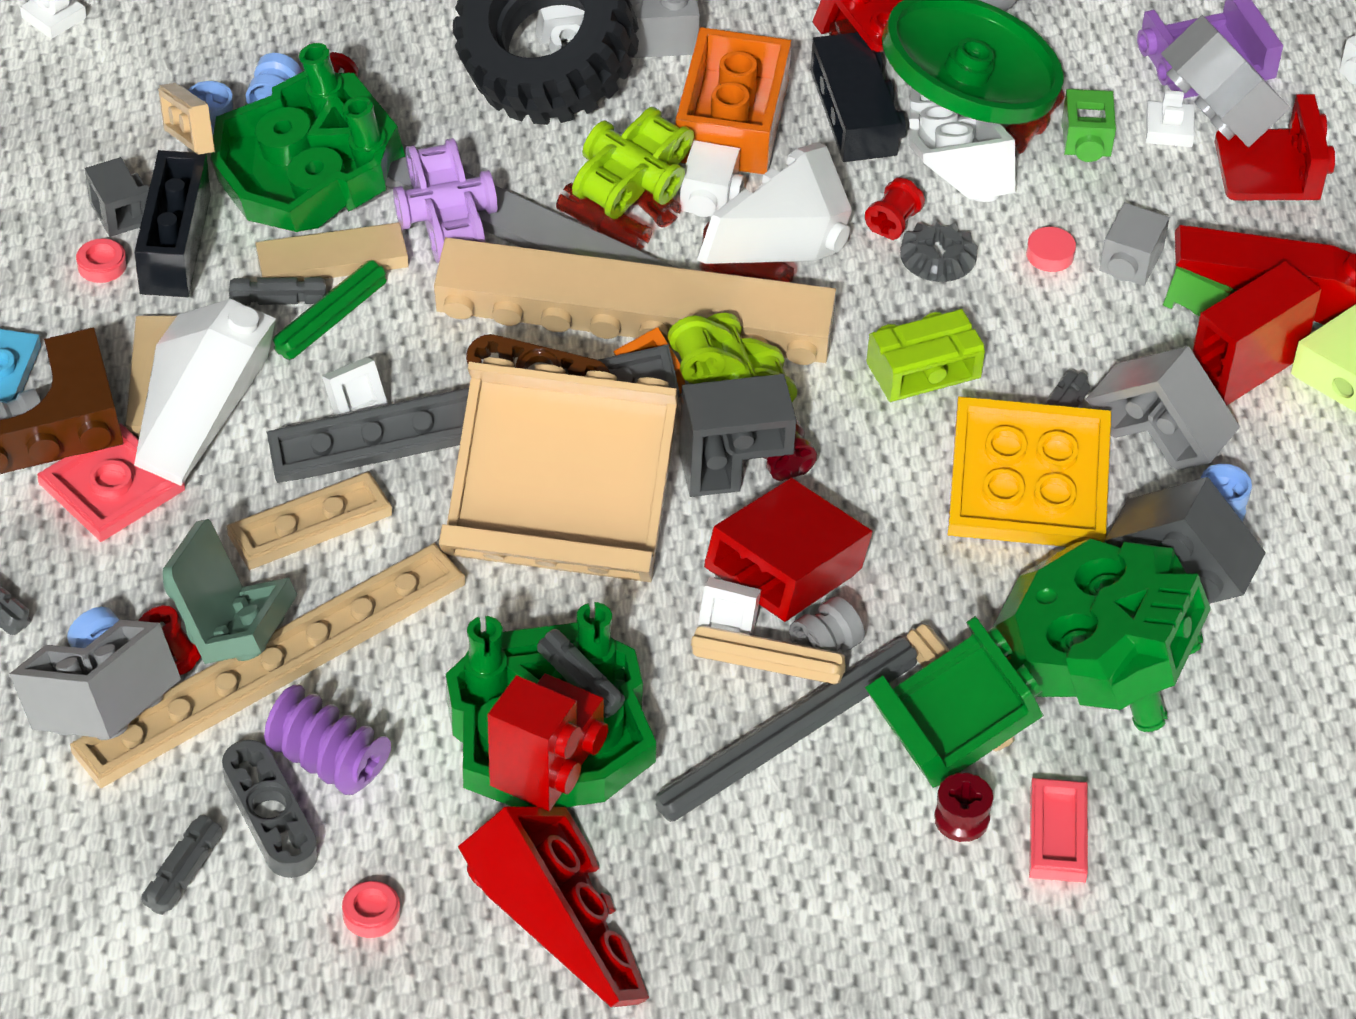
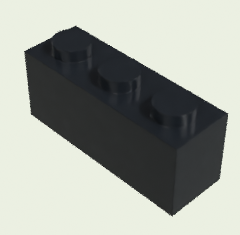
[810,32,906,162]
[134,150,211,297]

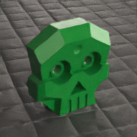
[210,43,405,232]
[993,538,1211,732]
[445,602,656,807]

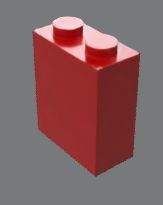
[1193,261,1322,405]
[704,478,873,622]

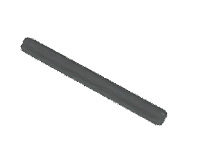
[655,638,918,822]

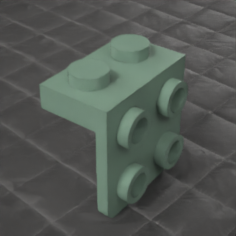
[163,519,297,664]

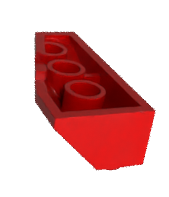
[1175,225,1356,325]
[458,807,649,1007]

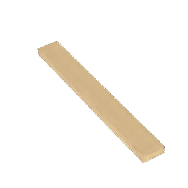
[70,543,465,789]

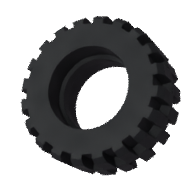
[453,0,639,125]

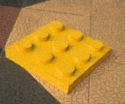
[947,396,1111,547]

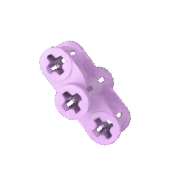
[393,138,497,263]

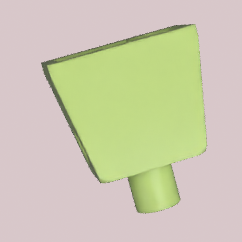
[1291,305,1356,412]

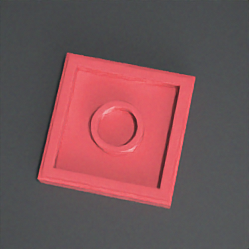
[37,423,185,542]

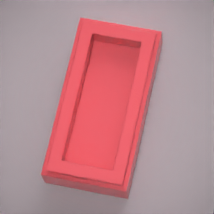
[1029,778,1088,883]

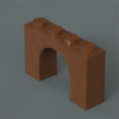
[0,327,124,474]

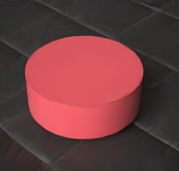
[1026,227,1076,272]
[76,238,127,283]
[342,881,400,938]

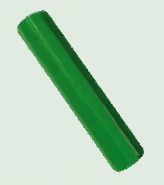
[273,260,386,360]

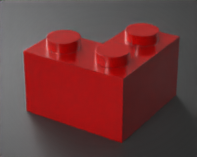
[488,673,608,811]

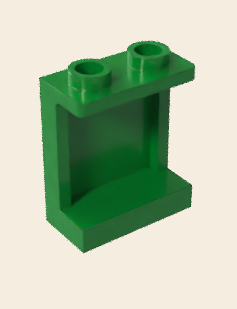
[865,616,1044,788]

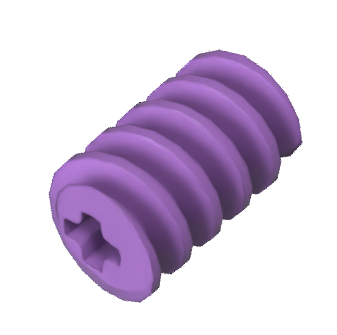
[264,684,391,795]

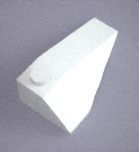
[909,87,1015,202]
[697,142,852,264]
[134,299,276,486]

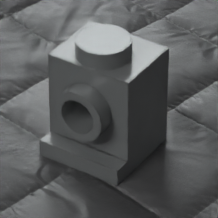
[85,157,149,237]

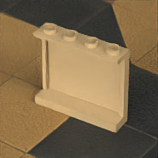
[439,357,679,583]

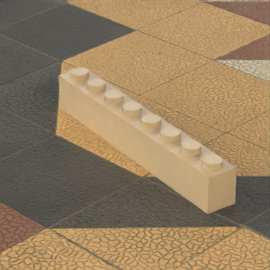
[434,237,836,365]

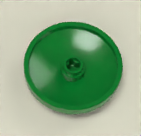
[882,0,1064,124]

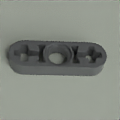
[222,740,318,878]

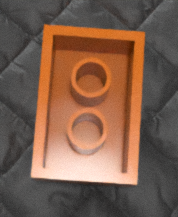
[675,27,792,174]

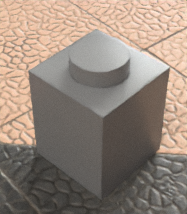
[1099,202,1170,286]

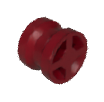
[764,419,817,481]
[934,773,994,842]

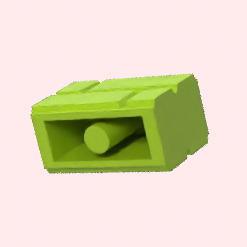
[866,309,985,402]

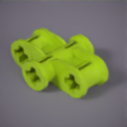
[572,107,694,219]
[667,313,798,402]

